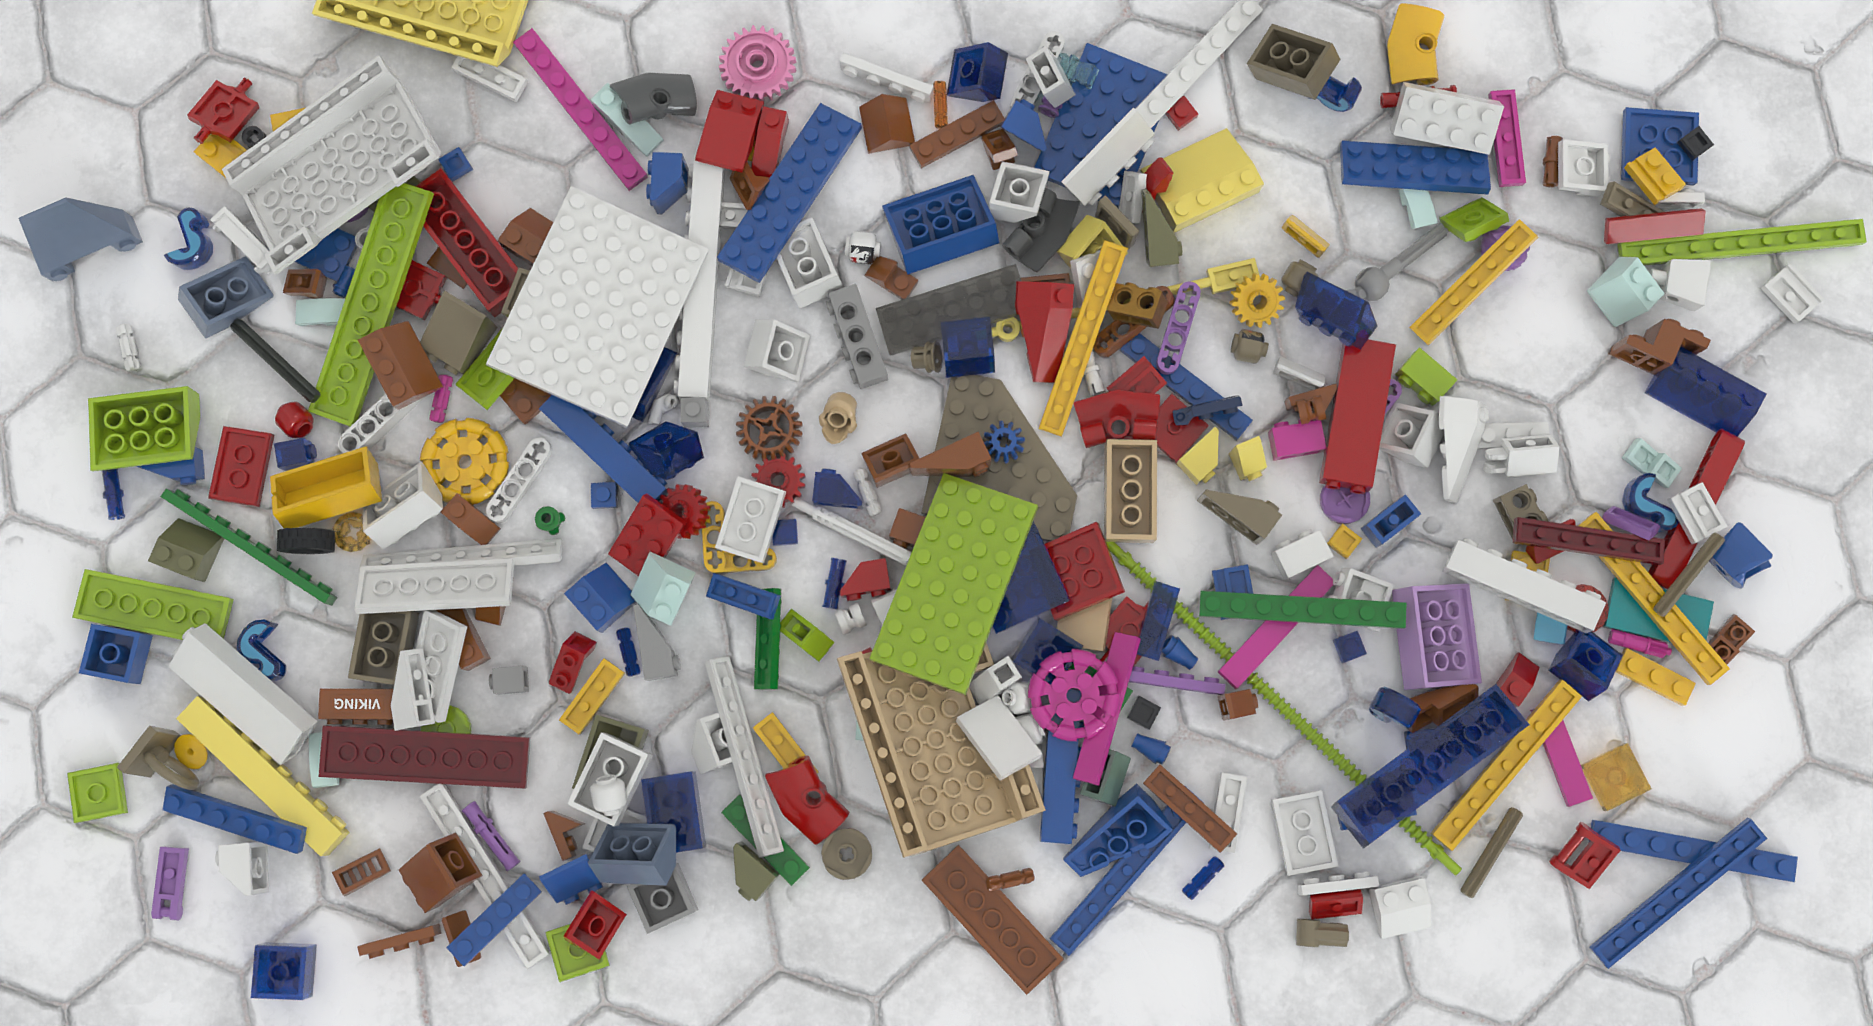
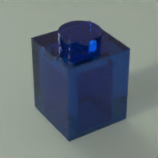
[274,438,317,471]

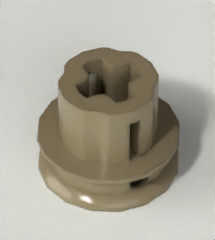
[911,341,943,373]

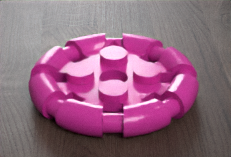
[1028,649,1120,741]

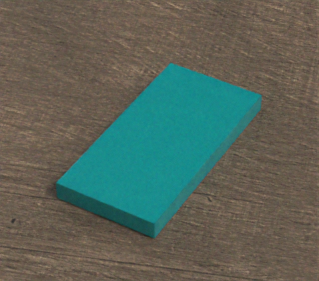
[1603,578,1714,643]

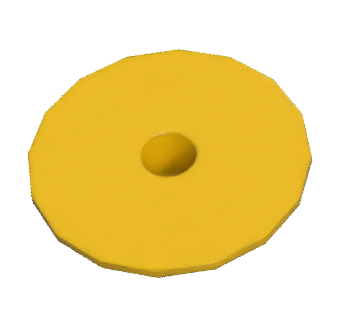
[174,734,207,769]

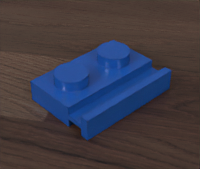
[1212,564,1253,620]

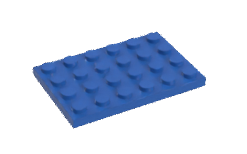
[1034,43,1168,209]

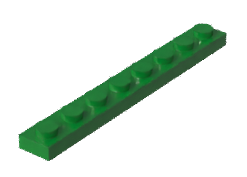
[160,488,338,606]
[1199,591,1407,629]

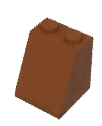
[399,832,483,913]

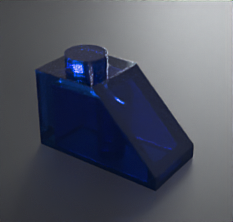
[812,469,863,509]

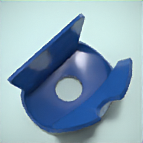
[1709,522,1773,589]

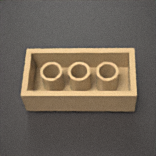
[1104,439,1157,543]

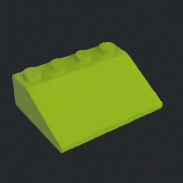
[88,386,200,472]

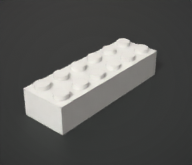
[1442,538,1606,633]

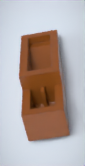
[1398,684,1479,733]

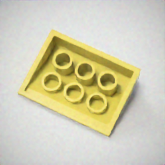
[1140,128,1264,233]

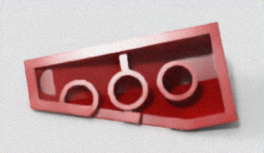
[1015,281,1074,383]

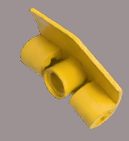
[1387,3,1445,85]

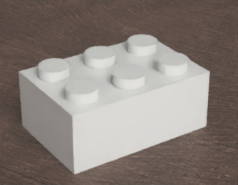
[567,732,653,826]

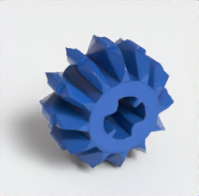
[984,421,1025,464]

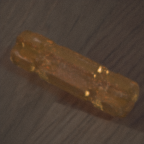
[933,81,948,129]

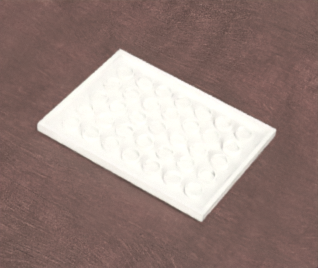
[486,186,709,428]

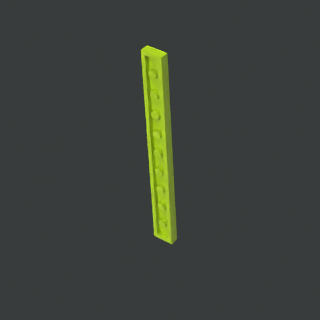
[1617,219,1867,266]

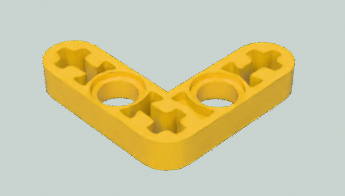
[702,501,777,574]

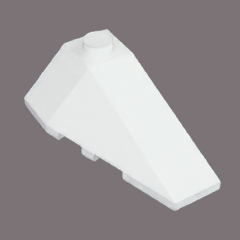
[1439,396,1489,503]

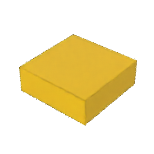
[1327,524,1362,559]

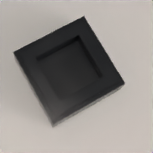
[1677,126,1714,161]
[1127,696,1161,730]

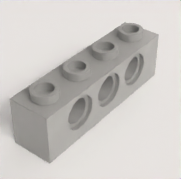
[826,284,888,389]

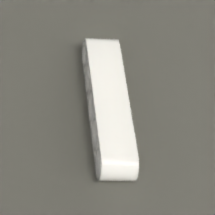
[338,371,439,453]

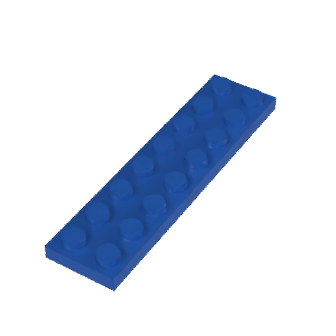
[717,103,862,283]

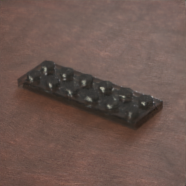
[876,264,1021,356]

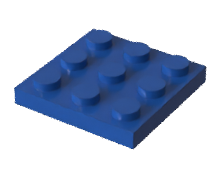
[1621,107,1699,186]

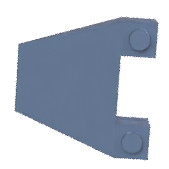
[18,197,143,281]

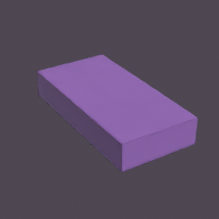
[1602,506,1660,540]

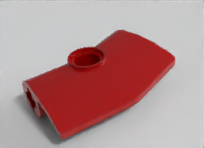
[1074,390,1160,448]
[765,755,850,845]

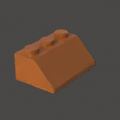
[497,208,553,266]
[358,321,444,410]

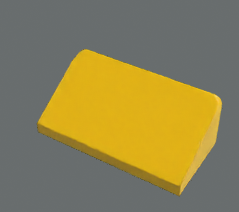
[1281,215,1330,258]

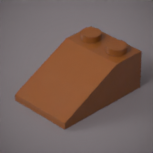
[909,431,991,478]

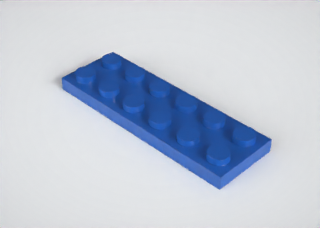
[1340,140,1491,195]

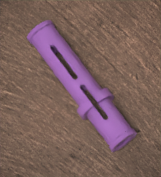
[462,801,521,872]

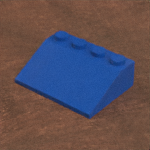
[882,175,1000,275]

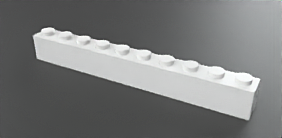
[674,156,725,402]

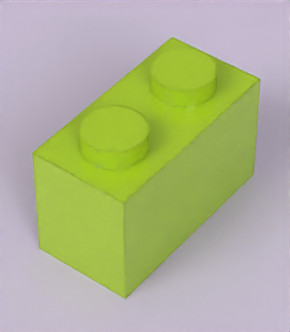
[1395,347,1458,406]

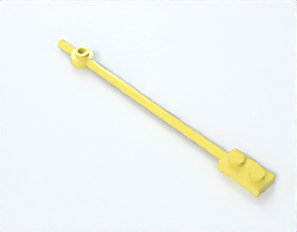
[971,258,1260,342]

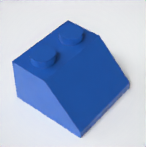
[1000,99,1047,152]
[564,563,636,633]
[539,852,603,905]

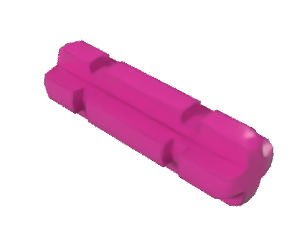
[429,374,453,423]

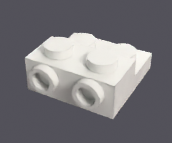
[1558,139,1610,197]
[1328,568,1394,632]

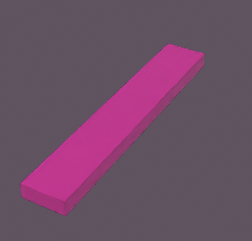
[1217,565,1333,690]
[1073,632,1141,786]

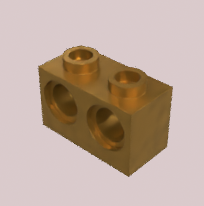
[1107,282,1168,329]

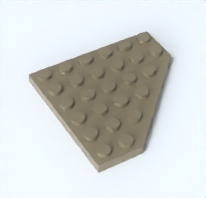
[921,370,1077,541]

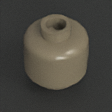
[1281,259,1318,298]

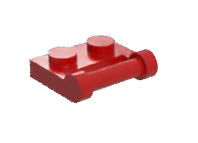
[1549,822,1621,889]

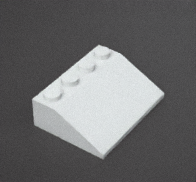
[1061,107,1155,207]

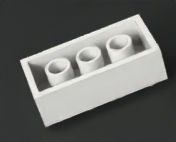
[1390,82,1504,155]

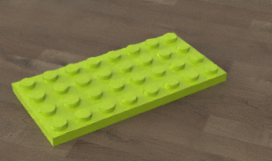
[869,473,1038,695]

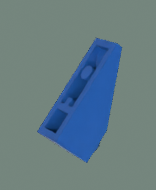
[136,447,205,485]

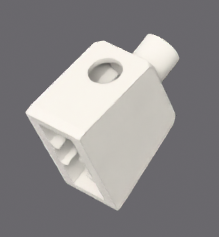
[1649,259,1711,311]

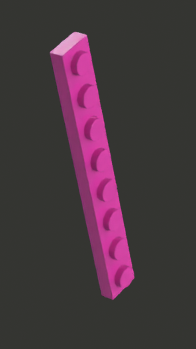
[513,28,648,191]

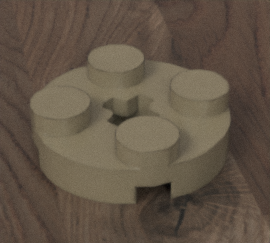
[821,828,872,880]

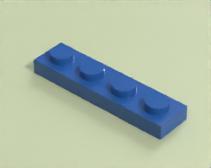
[446,873,542,966]

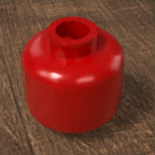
[275,402,314,438]

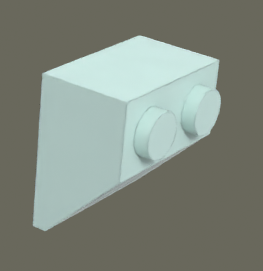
[1587,257,1665,327]
[631,552,696,626]

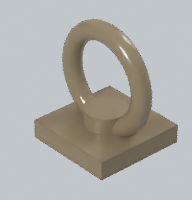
[117,725,199,790]

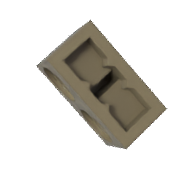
[1493,484,1548,544]

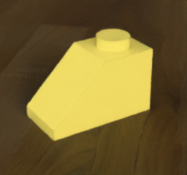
[1176,427,1219,485]
[1229,436,1267,482]

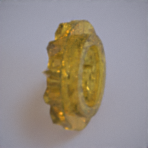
[333,512,371,552]

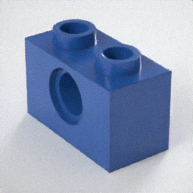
[1360,494,1421,548]

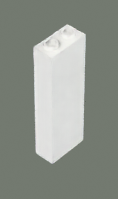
[168,623,318,765]

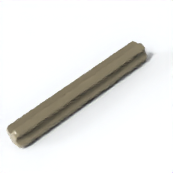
[1653,532,1725,617]
[1460,807,1523,898]

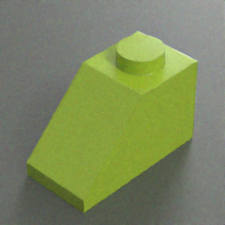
[780,608,834,662]

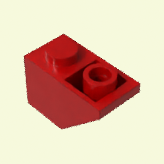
[840,558,891,601]

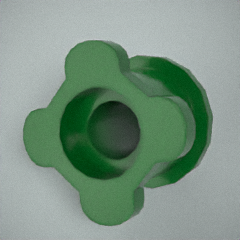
[535,506,566,535]

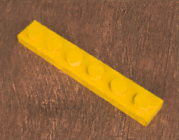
[1409,219,1539,345]

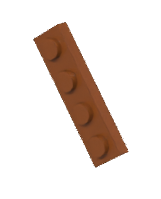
[909,100,1005,169]
[1143,764,1237,853]

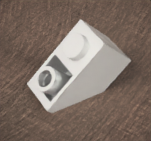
[969,656,1023,705]

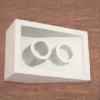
[777,217,844,308]

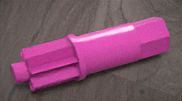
[1608,629,1672,658]

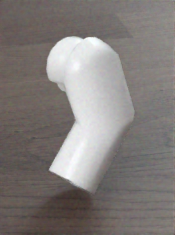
[648,394,678,425]

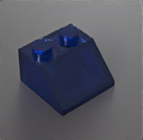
[946,42,1008,102]
[940,317,995,378]
[628,421,704,480]
[1012,616,1083,684]
[1548,630,1623,702]

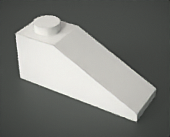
[391,648,435,731]

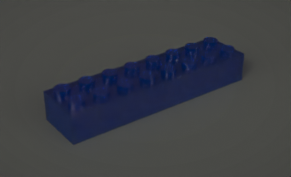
[1331,684,1530,849]

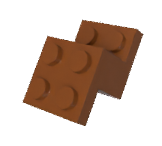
[1609,319,1711,375]

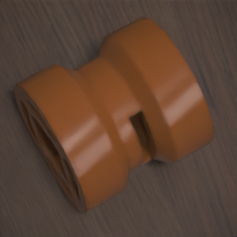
[1296,395,1326,425]

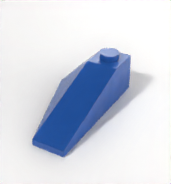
[1063,783,1173,877]

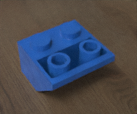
[646,152,689,215]

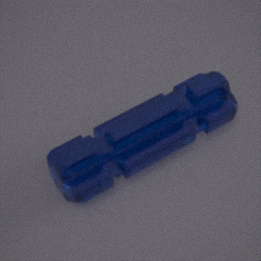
[616,627,641,677]
[1182,856,1224,900]

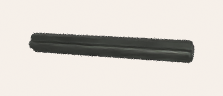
[230,319,320,403]

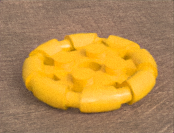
[420,418,509,505]

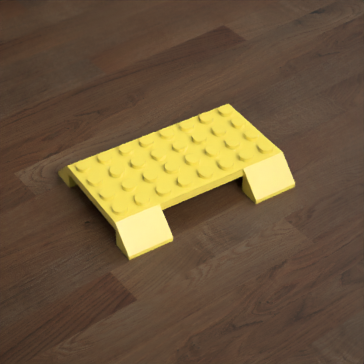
[312,0,528,67]

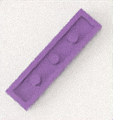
[1129,666,1226,695]

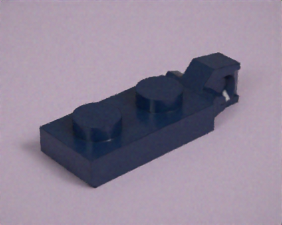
[1172,395,1243,425]

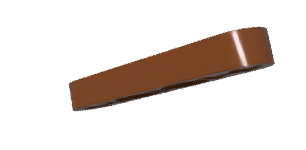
[1093,286,1175,358]

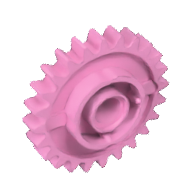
[719,25,796,101]

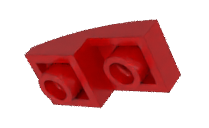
[1142,157,1174,213]

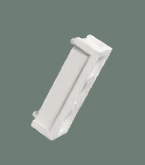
[210,206,272,276]

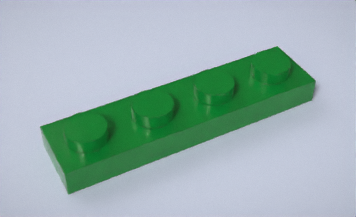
[754,588,782,690]
[721,794,810,886]

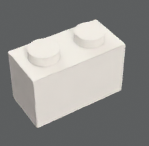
[1026,46,1075,108]
[1271,529,1334,580]

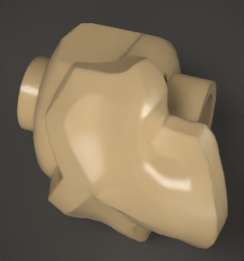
[819,392,857,444]

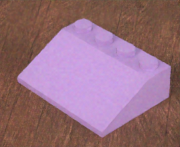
[1392,583,1482,690]

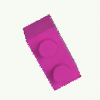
[1268,420,1327,461]

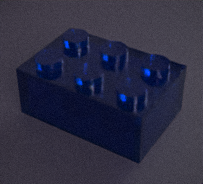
[641,771,706,853]

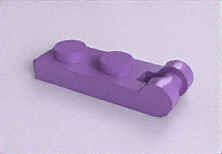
[151,846,189,921]

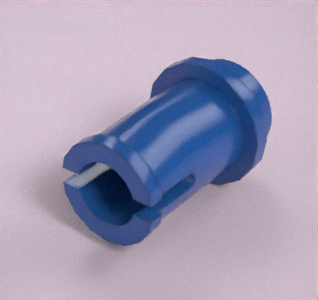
[332,265,355,298]

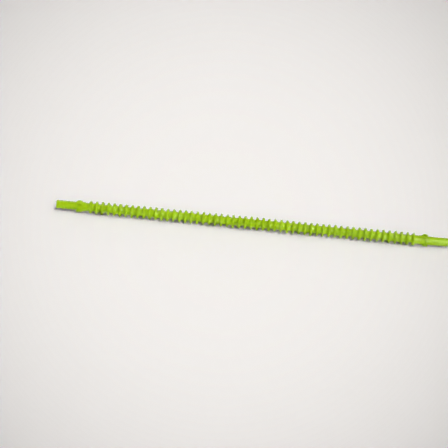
[1106,542,1462,875]

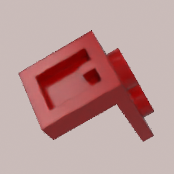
[549,631,597,694]

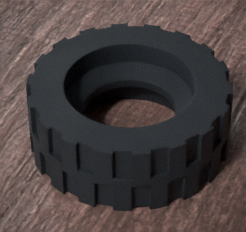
[277,528,335,554]

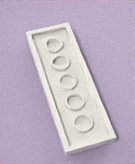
[354,558,514,614]

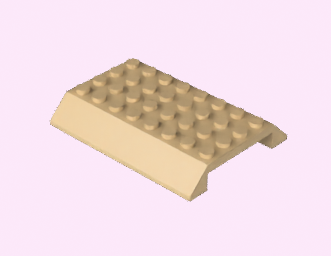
[837,643,1046,858]

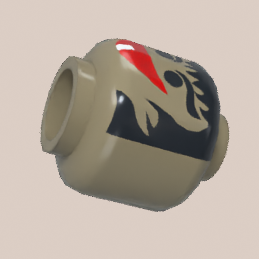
[1231,329,1269,364]

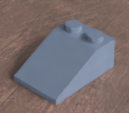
[178,256,274,339]

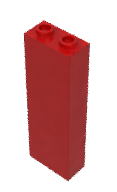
[1319,336,1396,494]

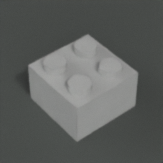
[627,863,698,934]

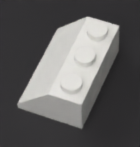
[363,462,443,549]

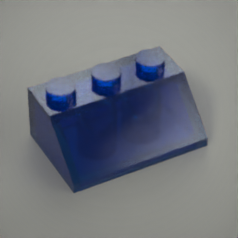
[1295,272,1378,349]

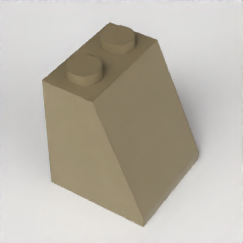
[420,290,498,375]

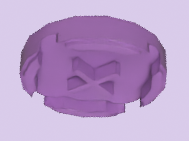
[1320,485,1370,524]

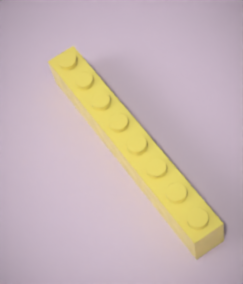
[176,696,350,856]

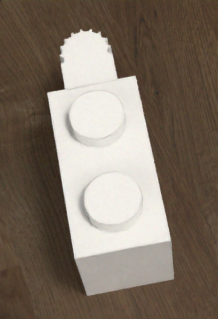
[1483,434,1560,477]

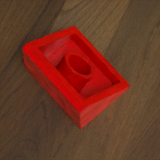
[563,890,627,960]

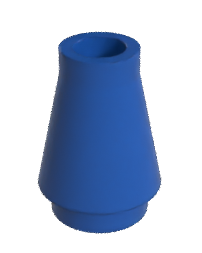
[1160,635,1198,670]
[1131,733,1171,765]

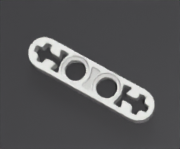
[1010,31,1065,108]
[486,438,552,523]

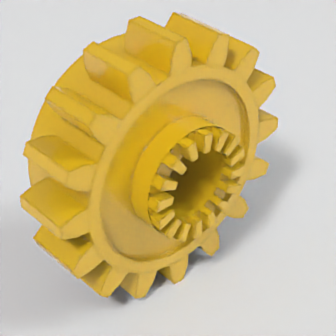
[1229,273,1285,328]

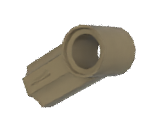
[1296,919,1349,947]

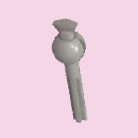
[1344,223,1449,311]

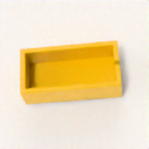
[270,446,382,528]

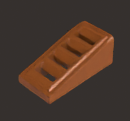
[332,848,391,897]

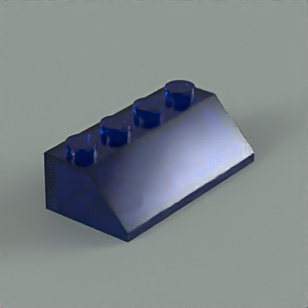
[1645,346,1767,437]

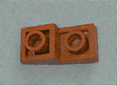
[1709,614,1755,664]

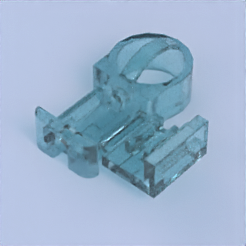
[1059,53,1099,89]

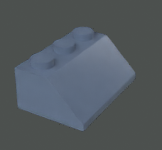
[588,823,676,886]

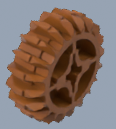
[736,396,803,461]

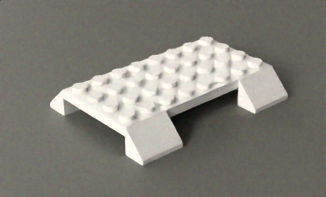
[222,55,442,275]

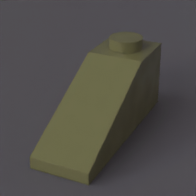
[1141,189,1182,267]

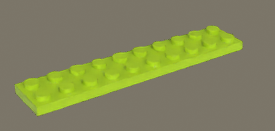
[308,183,434,427]

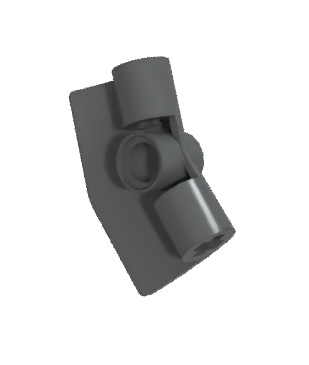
[610,73,697,124]
[1002,188,1080,272]

